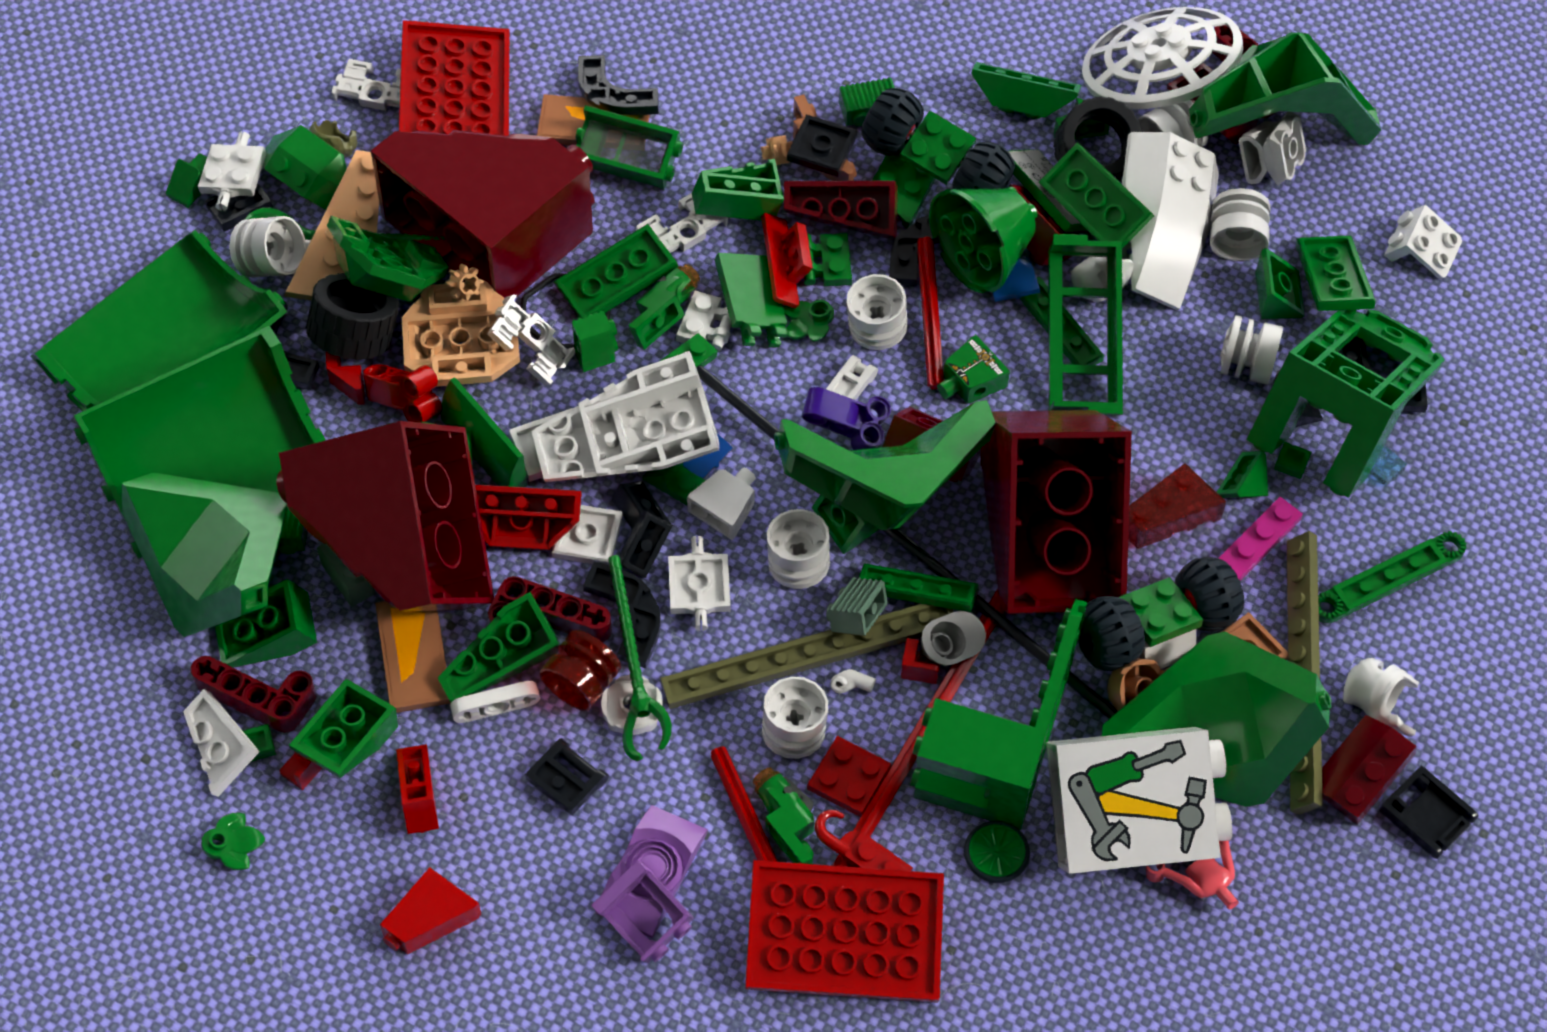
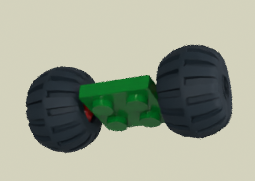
[861,88,1015,189]
[1077,557,1244,672]

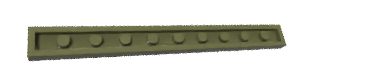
[1287,531,1323,815]
[660,604,954,709]

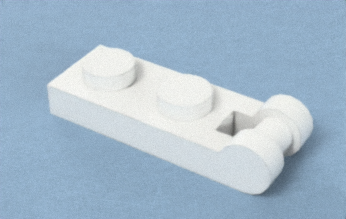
[826,355,878,400]

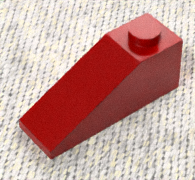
[396,744,439,834]

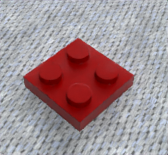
[807,736,891,817]

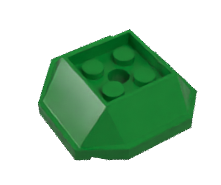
[327,216,449,302]

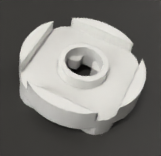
[601,675,663,735]

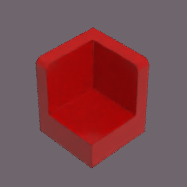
[901,638,940,684]
[279,751,322,791]

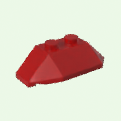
[475,485,582,550]

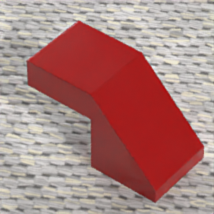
[326,352,365,405]

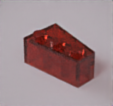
[1128,463,1226,549]

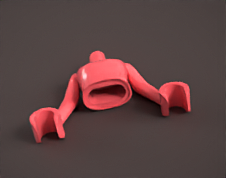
[1146,840,1238,910]

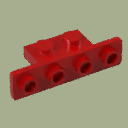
[761,213,813,308]

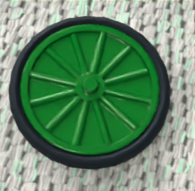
[964,821,1030,883]

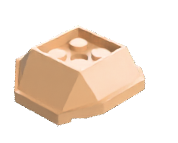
[402,281,520,387]

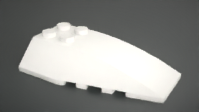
[1122,132,1219,310]
[531,351,719,482]

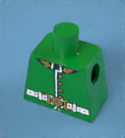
[937,334,1010,403]

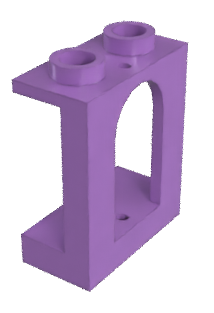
[591,860,694,963]

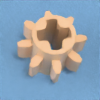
[761,135,793,165]
[445,264,484,301]

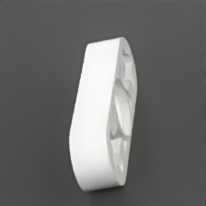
[450,681,540,723]

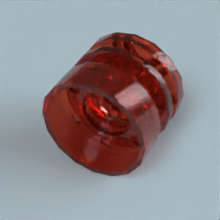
[539,630,622,711]

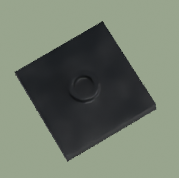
[787,114,858,177]

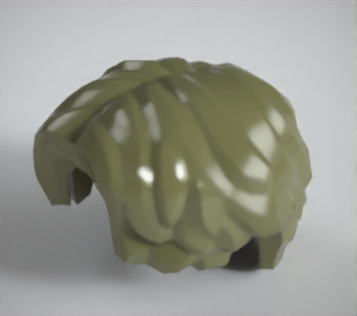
[309,120,357,158]

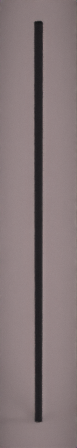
[696,365,1118,719]

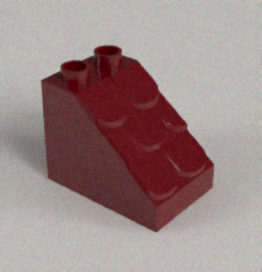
[371,130,595,298]
[980,410,1132,613]
[277,421,494,611]

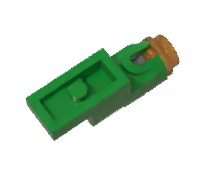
[628,264,700,350]
[752,767,815,864]

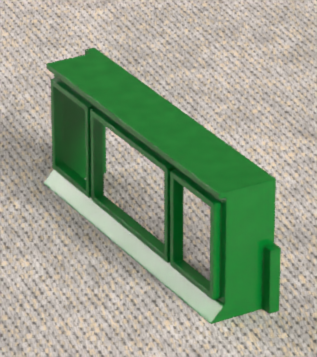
[1048,234,1123,416]

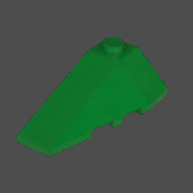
[438,592,564,703]

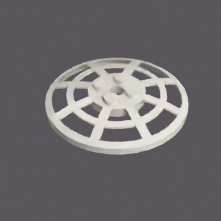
[1082,7,1243,109]

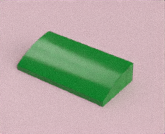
[440,377,527,487]

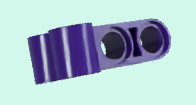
[801,387,891,450]

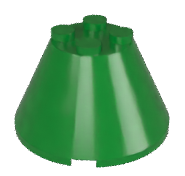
[929,186,1037,294]

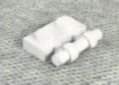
[676,291,732,351]

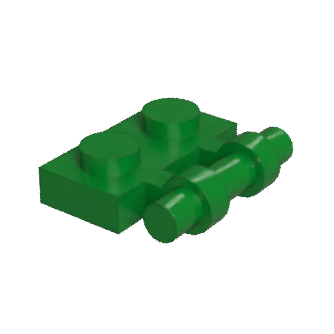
[804,233,852,286]

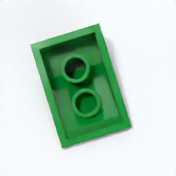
[215,579,317,668]
[289,679,398,778]

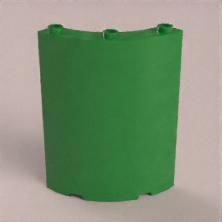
[31,230,288,411]
[74,326,326,559]

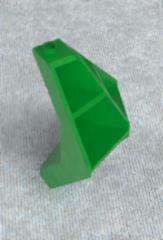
[1189,32,1381,145]
[774,400,995,530]
[122,472,288,637]
[1102,632,1332,807]

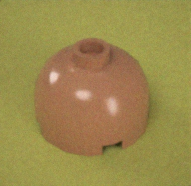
[1107,658,1165,711]

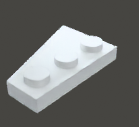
[183,689,260,797]

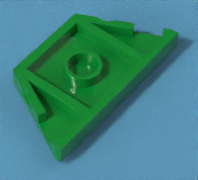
[872,154,936,228]

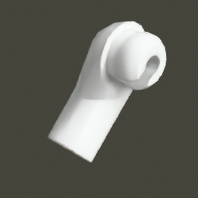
[830,669,876,694]

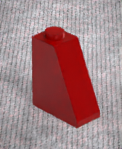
[380,867,482,954]

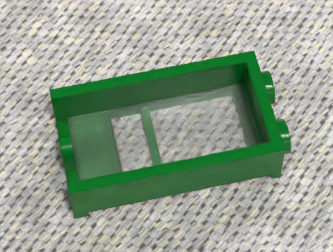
[576,105,683,190]

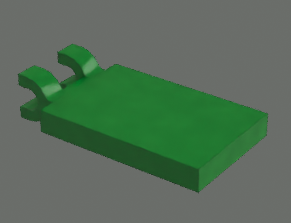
[714,253,788,347]

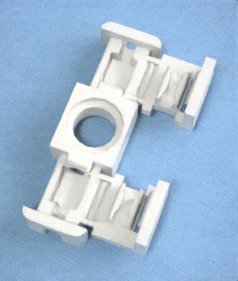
[332,59,401,111]
[636,194,728,253]
[487,295,575,385]

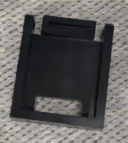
[1379,765,1479,859]

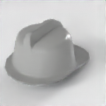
[919,611,986,666]

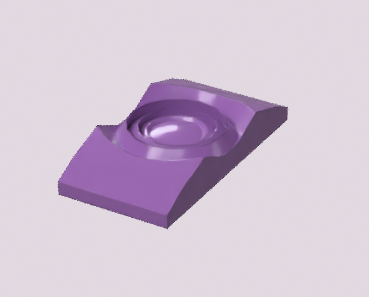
[595,805,708,938]

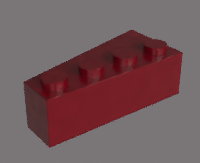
[784,181,898,241]

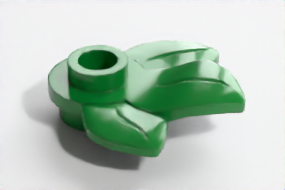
[783,300,834,342]
[201,812,265,870]

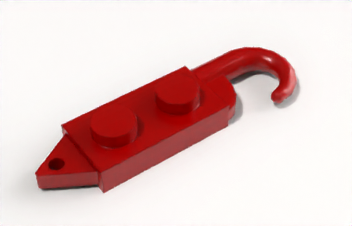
[815,809,913,871]

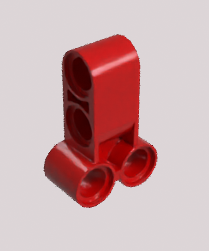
[363,364,442,423]

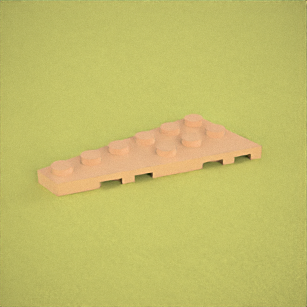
[284,150,379,300]

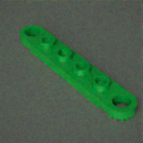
[1318,531,1467,623]

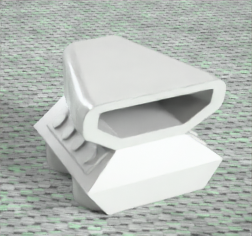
[1239,112,1306,186]

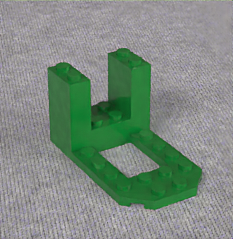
[1246,309,1445,498]
[910,599,1087,830]

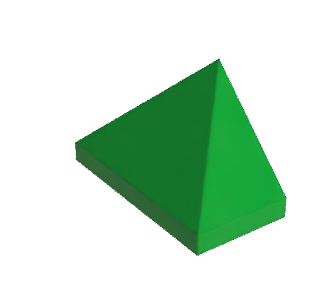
[1215,451,1268,498]

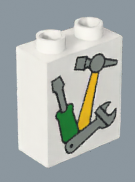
[1046,727,1232,874]

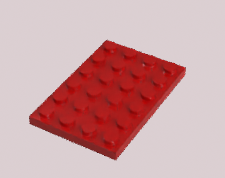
[399,20,510,136]
[745,860,944,1003]

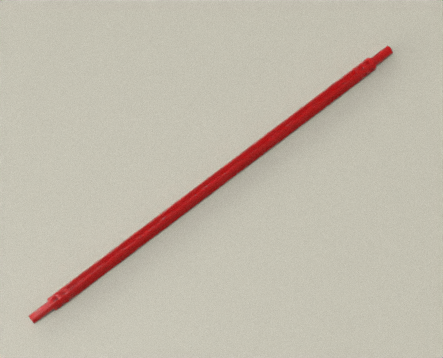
[831,588,1005,867]

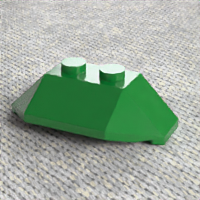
[971,62,1081,119]
[263,125,347,210]

